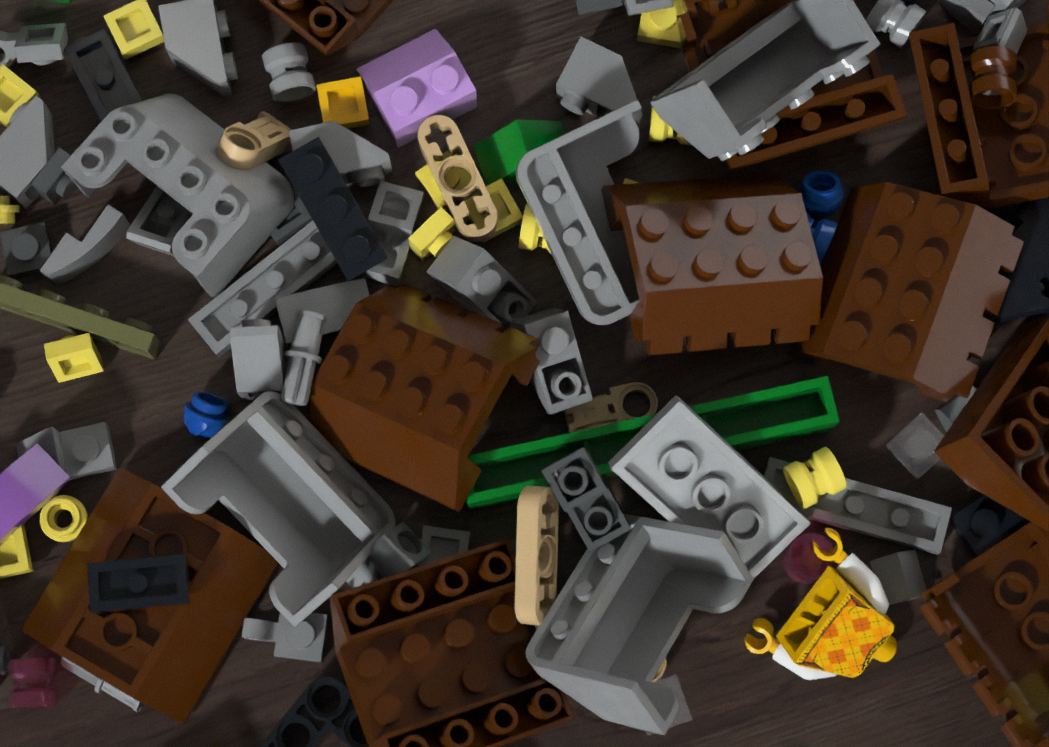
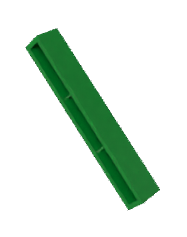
[466,376,839,511]

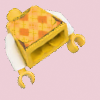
[745,528,897,680]

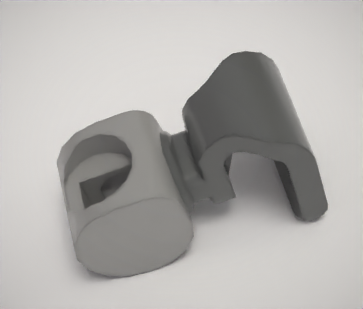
[346,521,432,588]

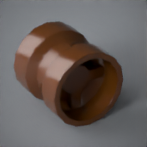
[970,46,1017,109]

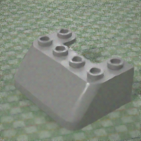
[650,0,881,161]
[61,94,295,299]
[516,100,642,325]
[161,391,395,627]
[526,514,754,735]

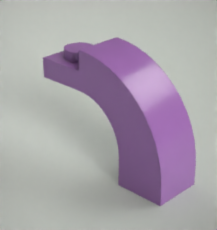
[0,444,71,545]

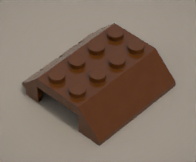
[676,0,907,171]
[909,3,1049,208]
[601,174,823,356]
[789,182,1024,403]
[310,284,540,512]
[919,522,1049,747]

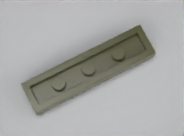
[0,275,162,360]

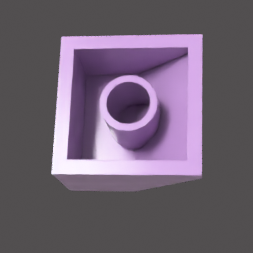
[356,28,478,148]

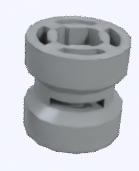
[866,0,927,49]
[262,43,316,103]

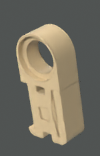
[216,111,291,170]
[563,382,658,433]

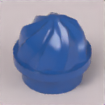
[798,170,844,218]
[183,391,230,438]

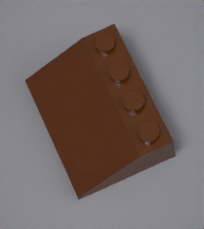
[934,313,1049,532]

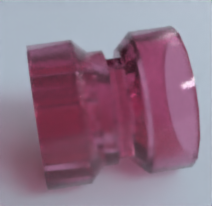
[783,533,835,585]
[8,658,58,710]

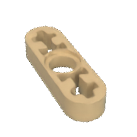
[418,115,498,242]
[515,485,559,626]

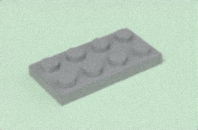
[608,395,811,579]

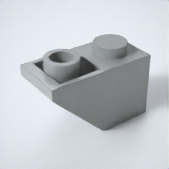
[158,0,238,97]
[556,37,643,130]
[0,96,55,210]
[289,121,393,187]
[426,236,538,331]
[510,308,593,415]
[230,319,288,400]

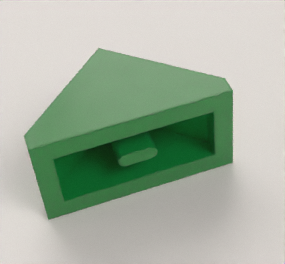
[474,119,565,186]

